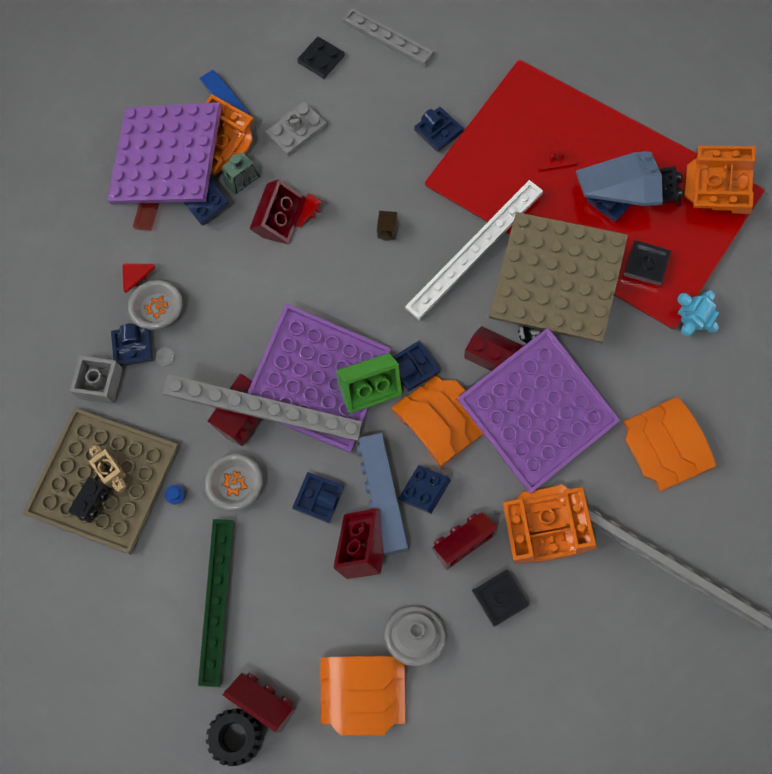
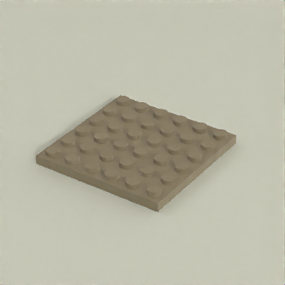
[489,212,628,344]
[23,408,179,555]

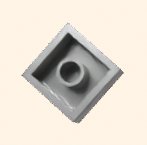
[70,356,123,404]

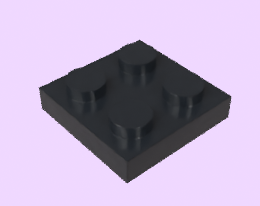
[297,36,345,79]
[624,240,671,286]
[472,569,529,627]

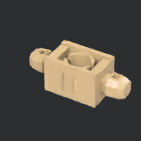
[89,445,127,493]

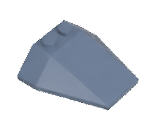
[576,151,663,206]

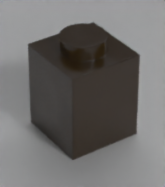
[377,211,398,241]

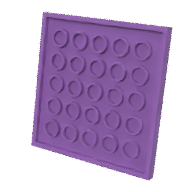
[107,102,222,204]
[247,304,391,453]
[456,328,620,493]

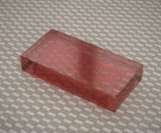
[133,203,159,231]

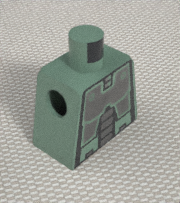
[222,153,261,195]

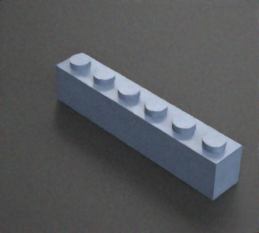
[356,433,408,556]

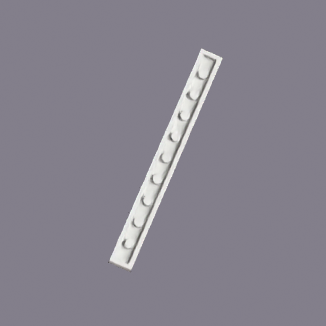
[405,180,543,320]

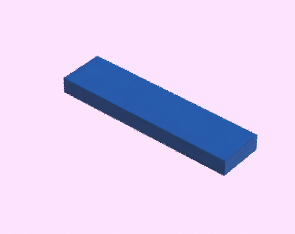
[200,69,251,116]

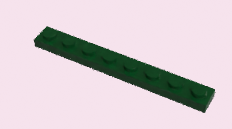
[198,519,234,687]

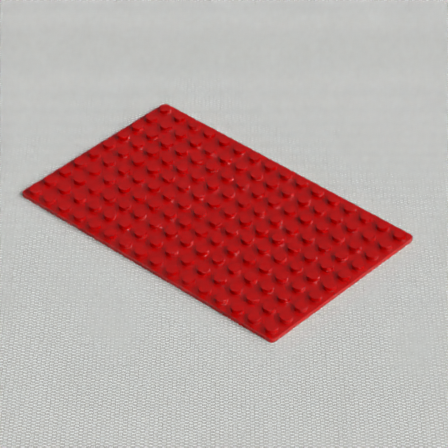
[425,60,764,329]

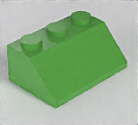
[336,353,402,414]

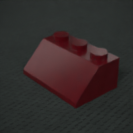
[249,179,306,244]
[464,326,523,371]
[207,373,261,447]
[432,512,498,570]
[222,672,296,732]

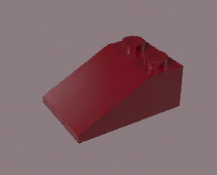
[333,508,384,579]

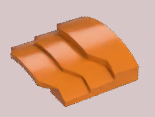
[205,94,254,176]
[685,145,756,214]
[391,376,483,468]
[623,396,716,492]
[503,484,597,564]
[320,656,406,736]

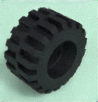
[206,709,264,767]

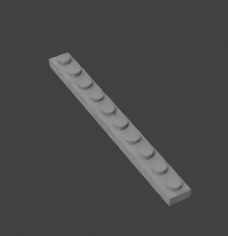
[162,374,362,442]
[588,510,772,631]

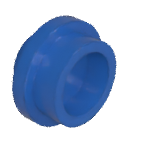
[165,485,185,505]

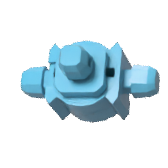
[677,290,719,337]

